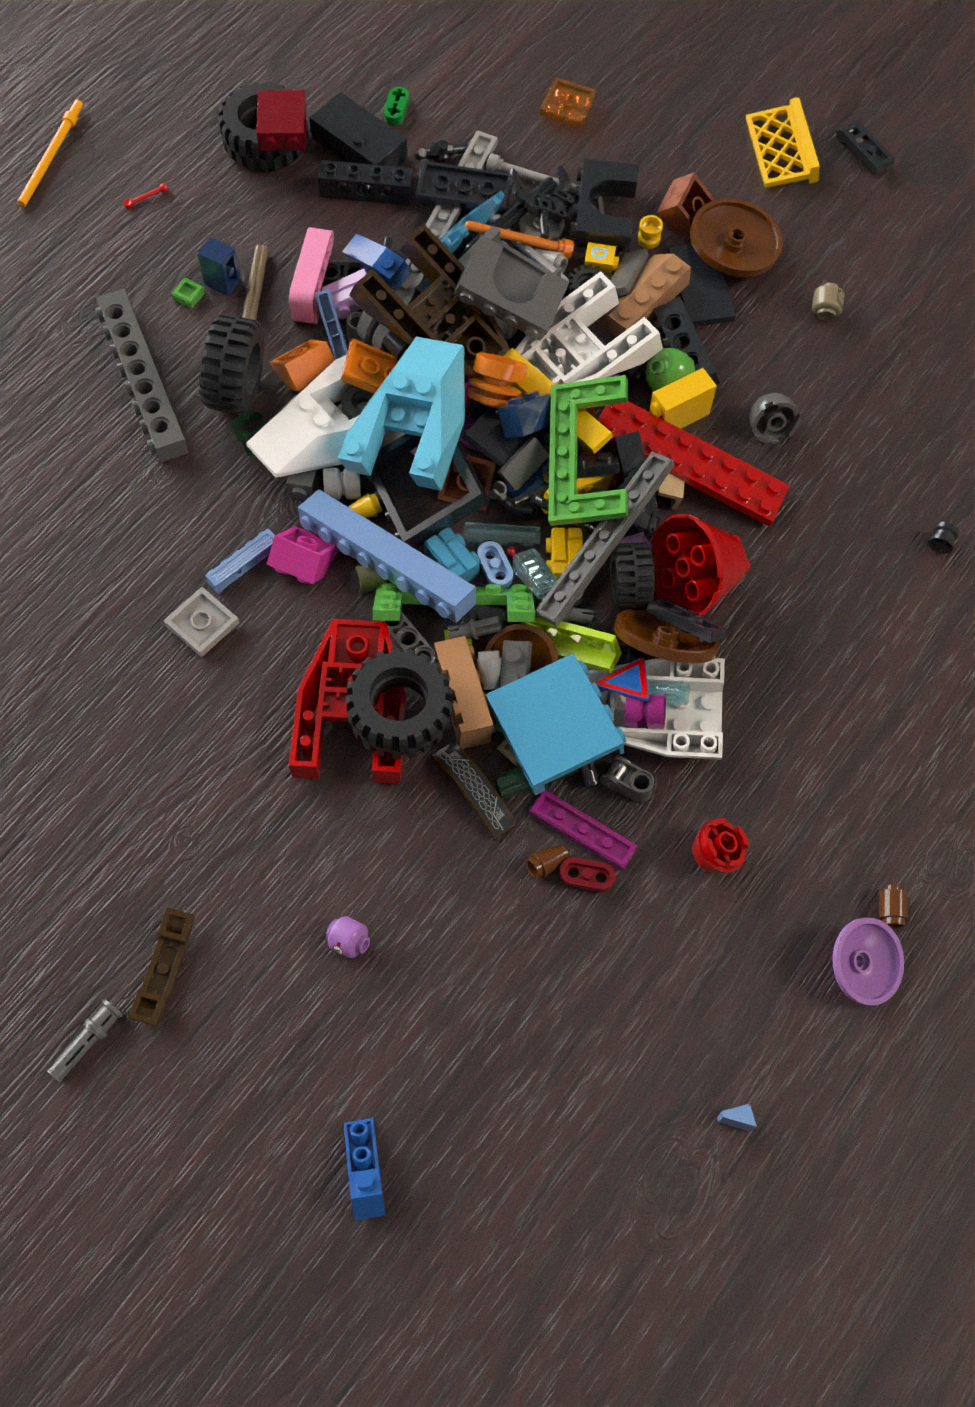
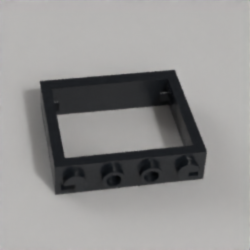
[366,434,490,549]

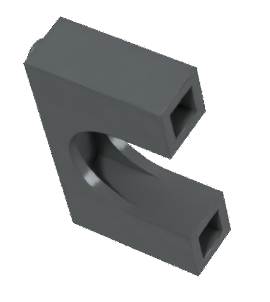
[453,235,569,341]

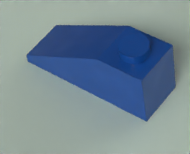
[342,234,411,291]

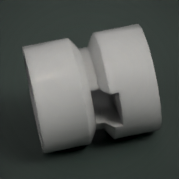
[323,467,361,500]

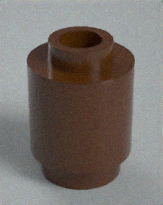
[879,885,908,928]

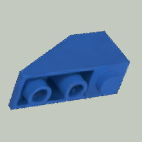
[344,1118,385,1220]

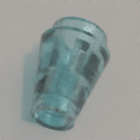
[649,680,690,707]

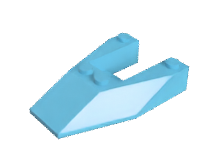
[338,337,465,491]

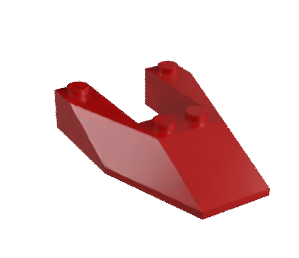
[289,619,406,784]

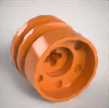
[467,352,528,408]

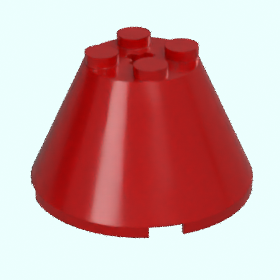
[650,514,750,616]

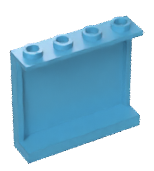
[486,653,626,795]

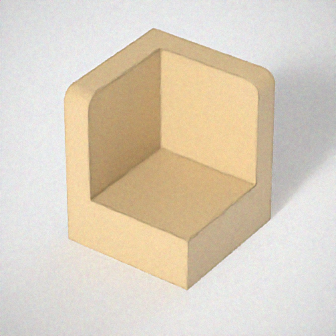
[657,473,685,510]

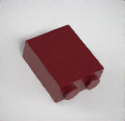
[256,90,307,150]

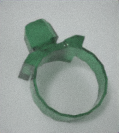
[231,411,268,456]

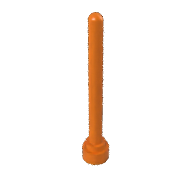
[465,221,574,259]

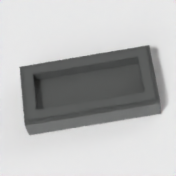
[497,437,550,491]

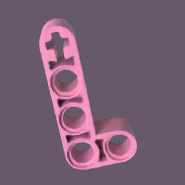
[289,227,334,324]

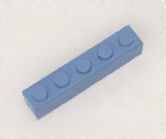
[314,289,348,360]
[205,529,275,594]

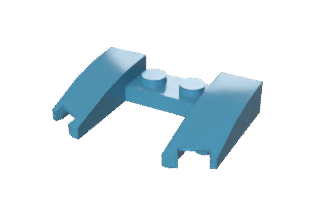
[439,191,505,253]

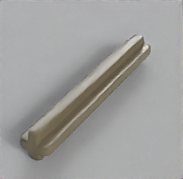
[242,245,268,320]

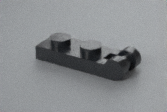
[836,121,895,174]

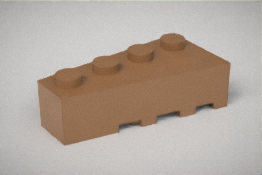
[434,636,495,749]

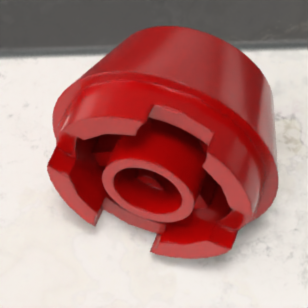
[692,818,749,873]

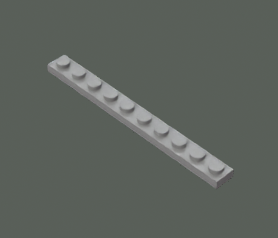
[391,131,498,306]

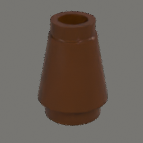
[526,844,569,879]

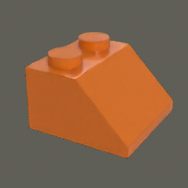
[270,339,335,392]

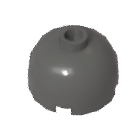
[749,393,801,443]

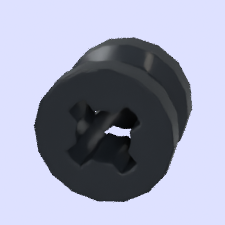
[928,522,959,554]

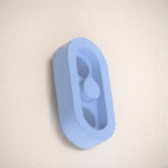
[477,541,513,588]

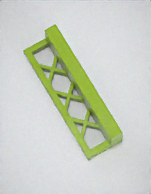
[520,614,622,674]

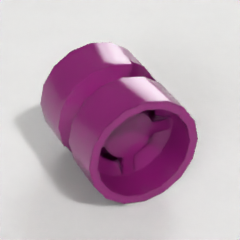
[624,694,666,729]

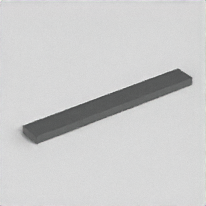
[535,452,675,627]

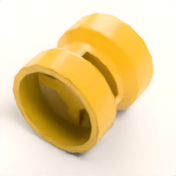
[637,215,663,249]

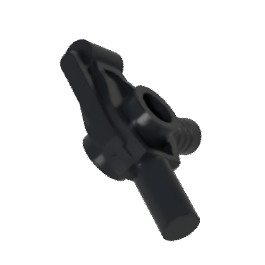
[415,140,468,163]

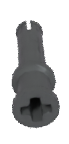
[46,999,125,1083]

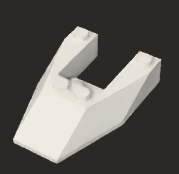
[512,271,663,399]
[247,355,405,477]

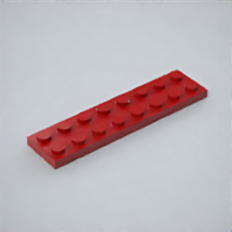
[598,401,790,527]

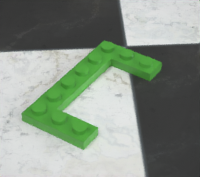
[548,375,628,526]
[373,583,535,622]

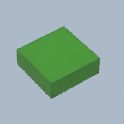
[171,278,205,309]

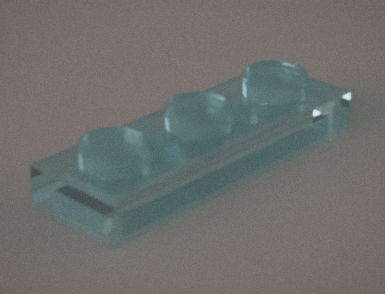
[463,522,541,547]

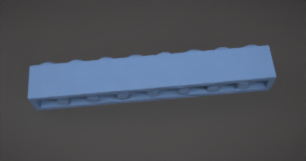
[298,489,476,623]

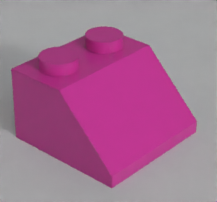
[267,526,339,584]

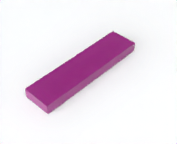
[529,790,638,871]

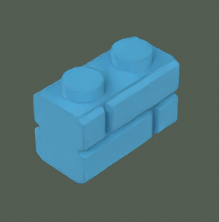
[424,527,480,582]

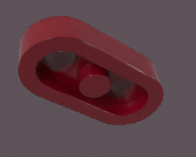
[559,857,616,893]

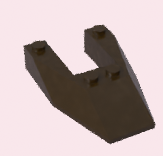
[349,223,510,379]

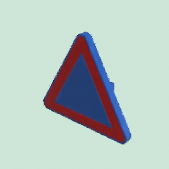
[595,658,649,701]

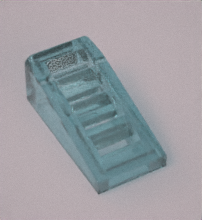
[513,548,557,599]

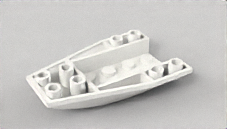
[587,658,725,760]

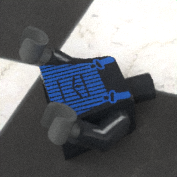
[489,438,549,518]

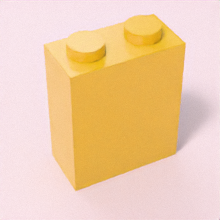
[649,368,717,428]

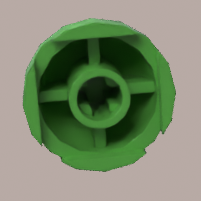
[645,348,695,392]

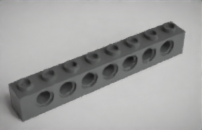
[95,289,188,462]

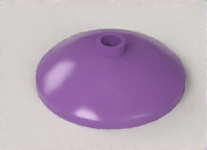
[833,918,904,1005]

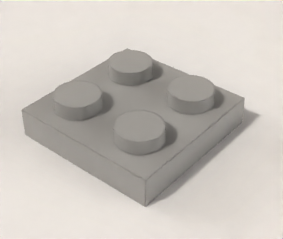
[164,587,239,657]

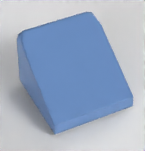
[717,1104,757,1131]

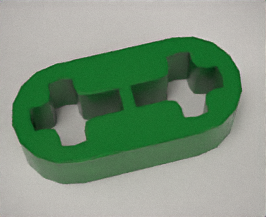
[384,87,409,126]

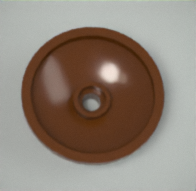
[485,624,559,691]

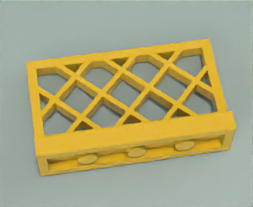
[746,97,820,188]

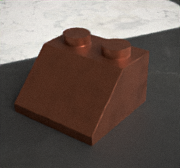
[656,173,715,236]
[437,447,499,511]

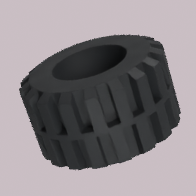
[610,542,655,609]

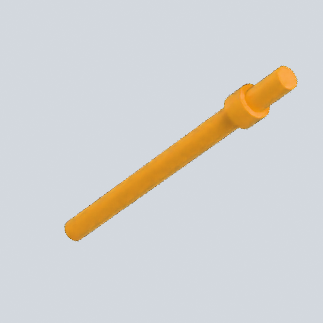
[17,100,83,207]

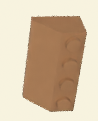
[596,254,691,338]

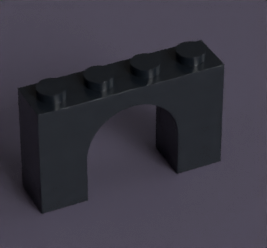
[570,159,639,252]

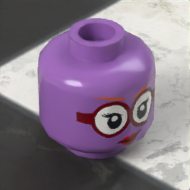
[326,916,370,959]

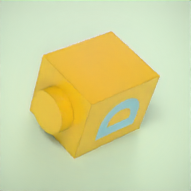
[584,242,619,280]

